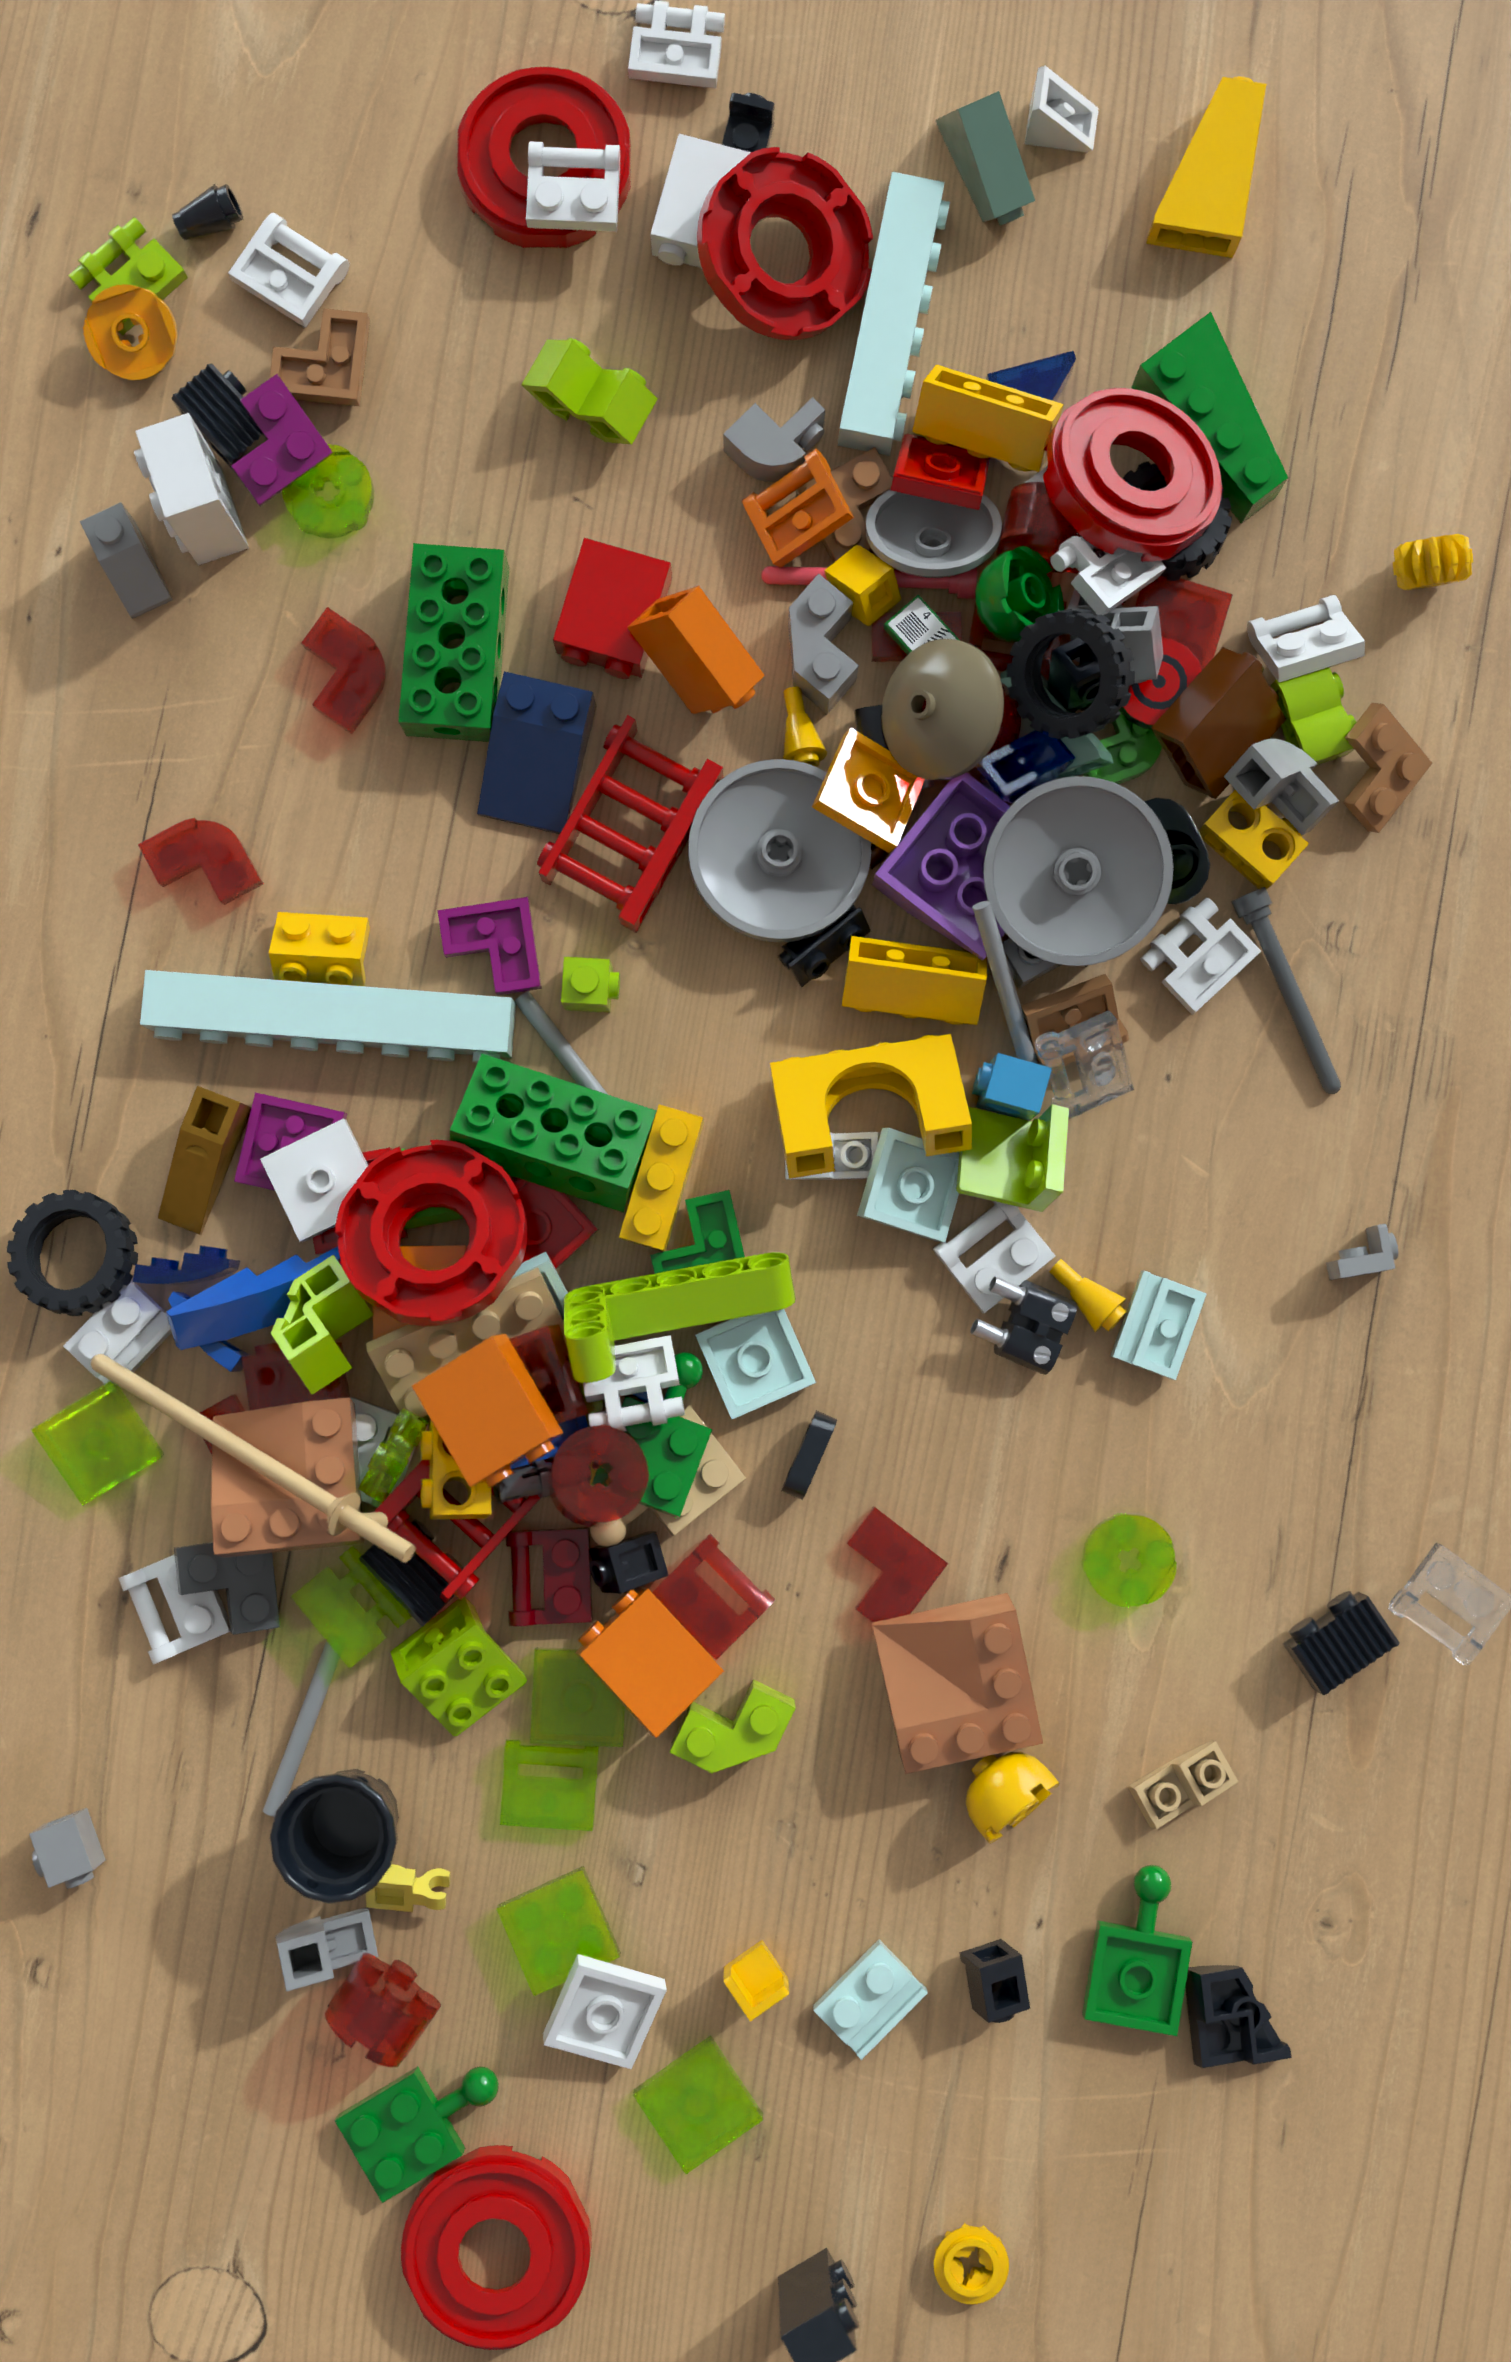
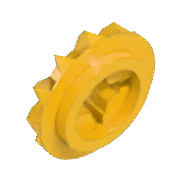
[933,2223,1009,2304]

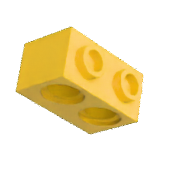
[1198,790,1309,890]
[421,1421,491,1520]

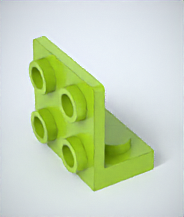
[956,1104,1069,1212]
[390,1597,527,1736]

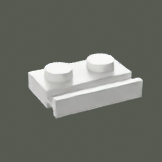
[63,1280,172,1392]

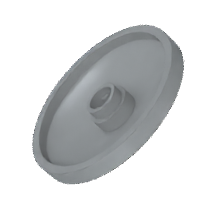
[688,759,871,942]
[984,776,1173,966]

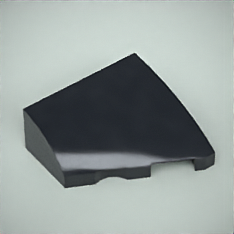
[1185,1965,1292,2068]

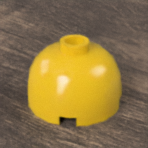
[966,1752,1060,1844]

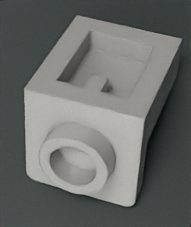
[1326,1224,1398,1280]

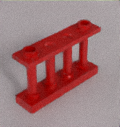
[537,715,724,933]
[374,1440,574,1603]

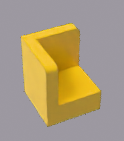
[824,545,901,627]
[723,1940,789,2022]

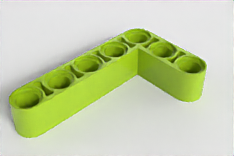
[564,1252,796,1383]

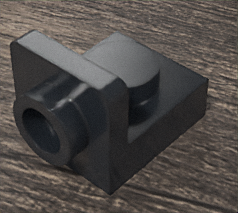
[722,93,775,152]
[590,1531,669,1594]

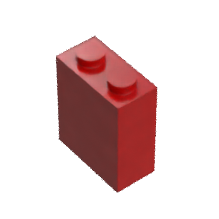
[553,538,672,679]

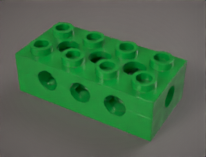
[398,543,510,742]
[449,1053,657,1213]

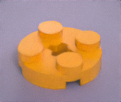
[83,284,177,380]

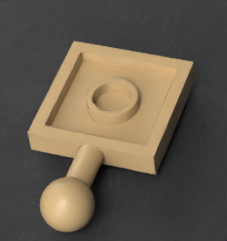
[590,1405,746,1547]

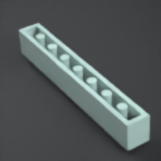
[140,970,516,1063]

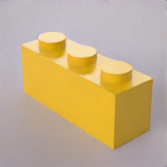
[912,364,1064,472]
[842,936,987,1025]
[619,1104,704,1252]

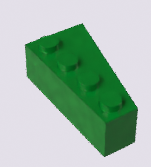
[1131,312,1288,524]

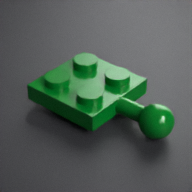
[591,1352,713,1518]
[1082,1865,1193,2036]
[334,2066,499,2203]

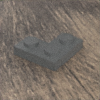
[174,1542,280,1635]

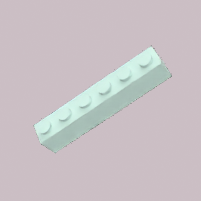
[838,172,950,456]

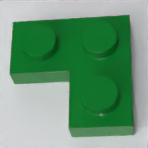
[650,1190,745,1274]

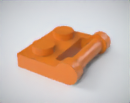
[742,448,854,568]

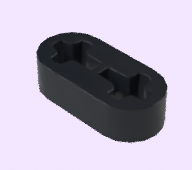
[781,1410,837,1500]

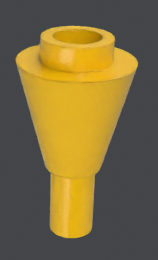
[783,687,827,767]
[1049,1259,1127,1333]

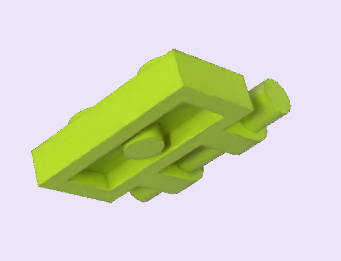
[68,217,188,336]

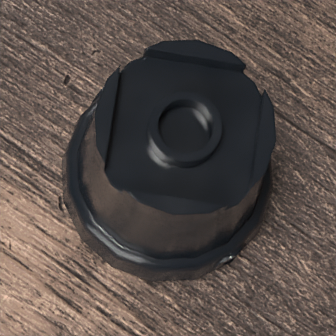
[270,1769,399,1904]

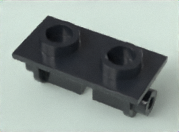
[777,905,871,987]

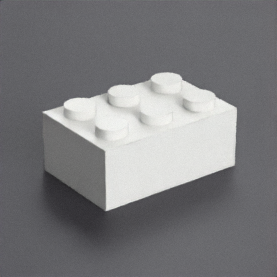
[134,413,249,565]

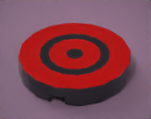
[1119,638,1202,729]

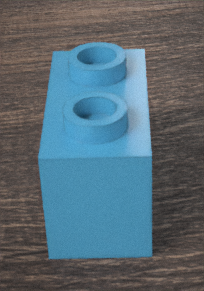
[972,1053,1052,1121]

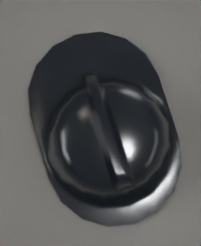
[1144,798,1210,905]

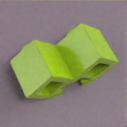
[521,338,658,445]
[271,1255,373,1395]
[670,1679,796,1773]

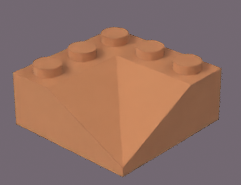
[211,1398,364,1558]
[872,1593,1043,1774]

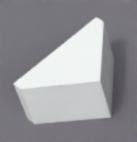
[1025,66,1099,153]

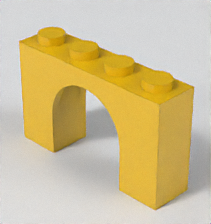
[770,1034,972,1179]

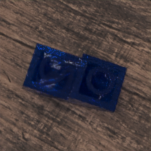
[133,1245,240,1285]

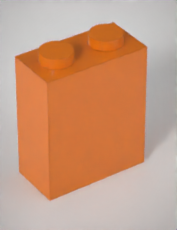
[627,586,765,714]
[412,1333,563,1488]
[575,1588,724,1738]

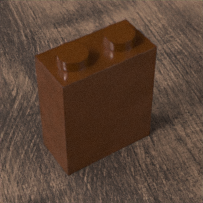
[1151,647,1286,799]

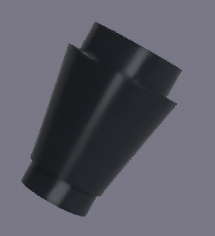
[172,184,243,241]

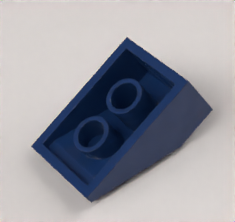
[477,671,597,834]

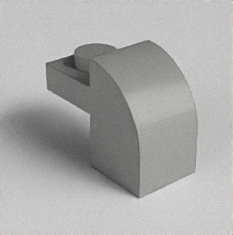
[723,397,825,483]
[1224,739,1339,835]
[276,1907,378,1992]

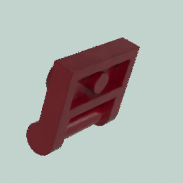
[506,1528,593,1626]

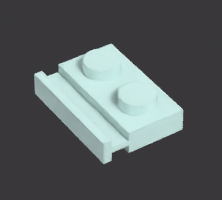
[1110,1270,1206,1380]
[813,1939,928,2060]

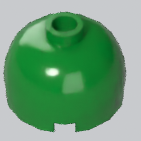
[975,546,1064,643]

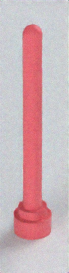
[761,566,977,599]

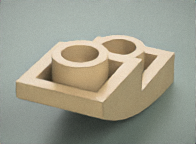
[1128,1740,1238,1829]

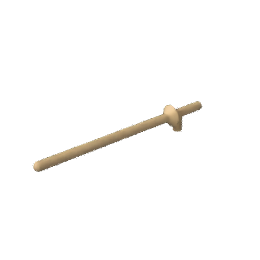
[91,1354,415,1563]

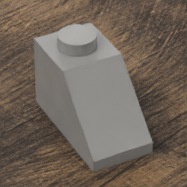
[80,502,173,619]

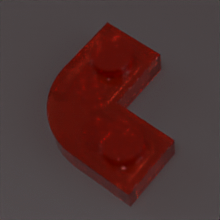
[302,607,386,734]
[138,818,264,905]

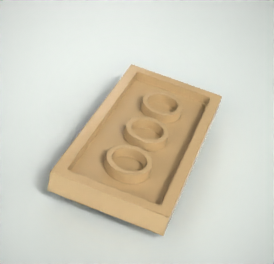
[366,1267,568,1424]

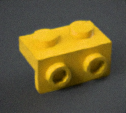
[269,912,370,986]

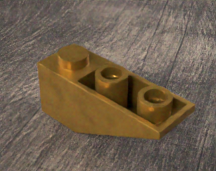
[158,1086,252,1235]

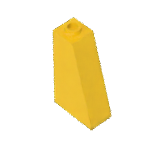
[1146,76,1266,258]

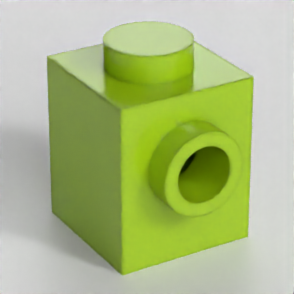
[561,957,620,1013]

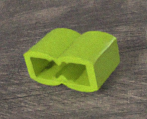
[1270,667,1357,766]

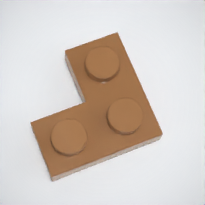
[269,308,370,407]
[796,447,893,563]
[1343,703,1432,833]

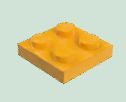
[812,728,925,853]

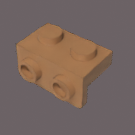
[1021,974,1129,1070]

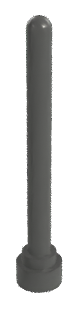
[1232,887,1341,1094]

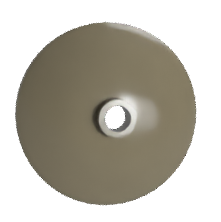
[881,639,1004,781]

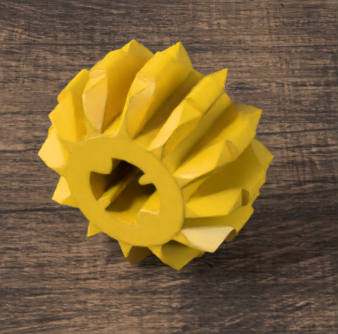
[1392,534,1473,590]

